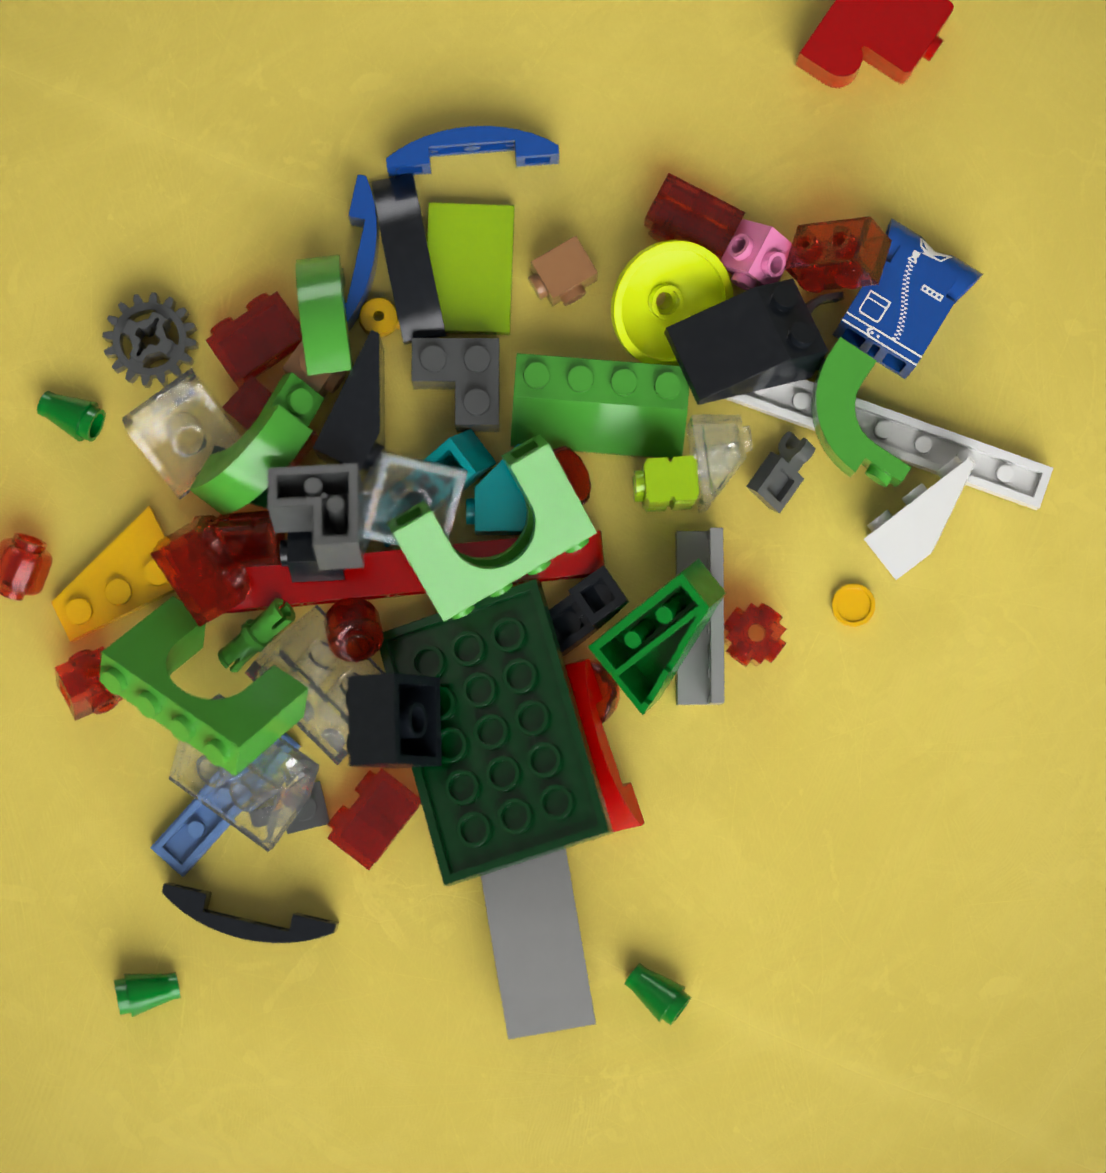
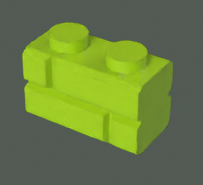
[633,455,699,512]

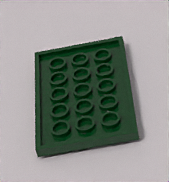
[375,579,614,886]

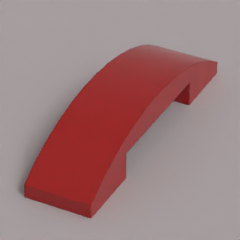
[565,658,645,832]

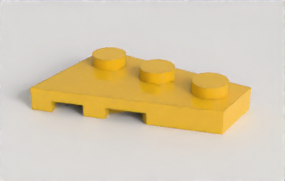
[51,506,189,642]

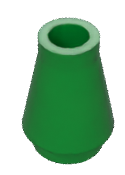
[37,391,106,442]
[624,963,692,1026]
[114,972,181,1017]

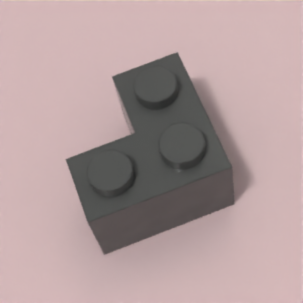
[412,338,500,432]
[268,463,364,570]

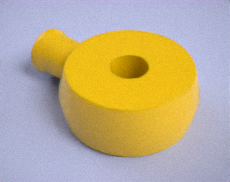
[359,297,401,337]

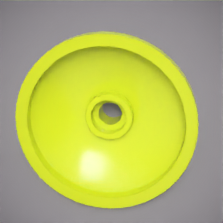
[611,240,734,366]

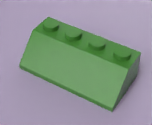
[510,353,689,459]

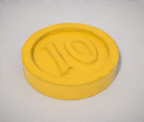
[831,584,875,627]

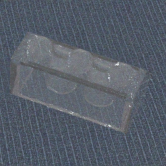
[245,605,385,765]
[169,694,320,852]

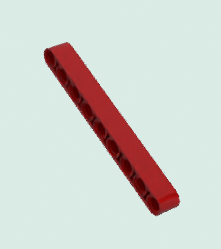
[217,530,605,613]

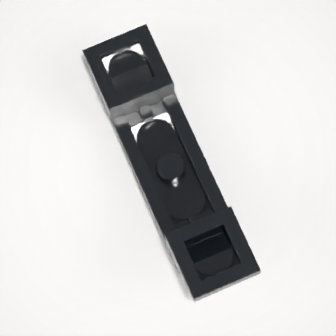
[371,173,446,345]
[549,565,629,656]
[162,882,339,943]

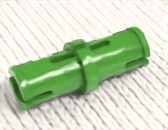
[218,598,296,672]

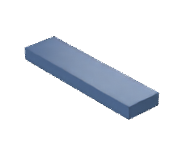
[150,733,301,877]

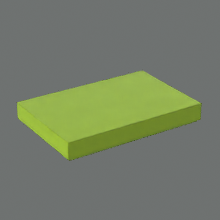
[427,202,514,335]

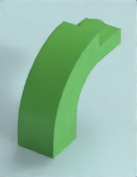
[296,254,353,376]
[812,337,912,487]
[189,372,325,515]

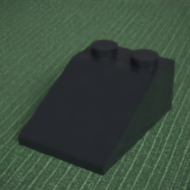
[664,279,828,405]
[313,330,388,482]

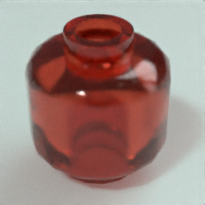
[0,533,53,601]
[324,598,384,662]

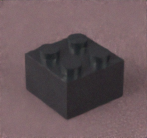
[345,673,442,768]

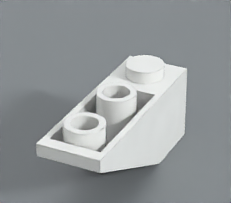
[864,456,976,580]

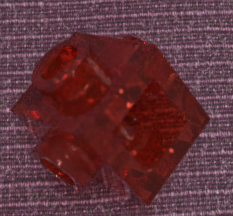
[724,603,786,667]
[54,646,123,721]

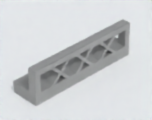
[675,528,725,705]

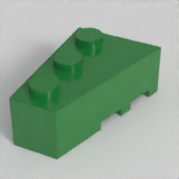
[588,558,726,715]

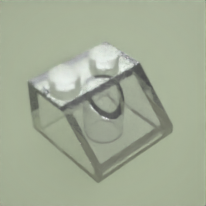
[122,368,242,499]

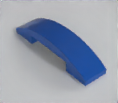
[386,126,559,177]
[345,174,379,332]

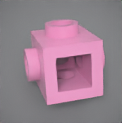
[721,219,796,291]

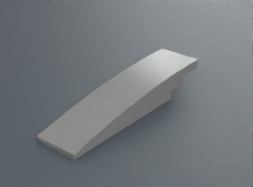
[481,849,596,1039]

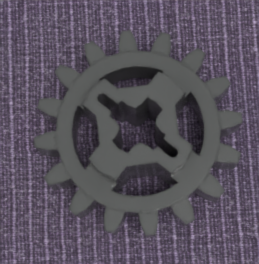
[102,292,199,388]

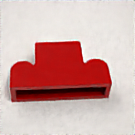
[795,0,954,88]

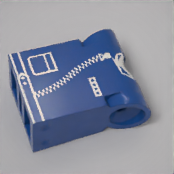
[832,219,983,379]

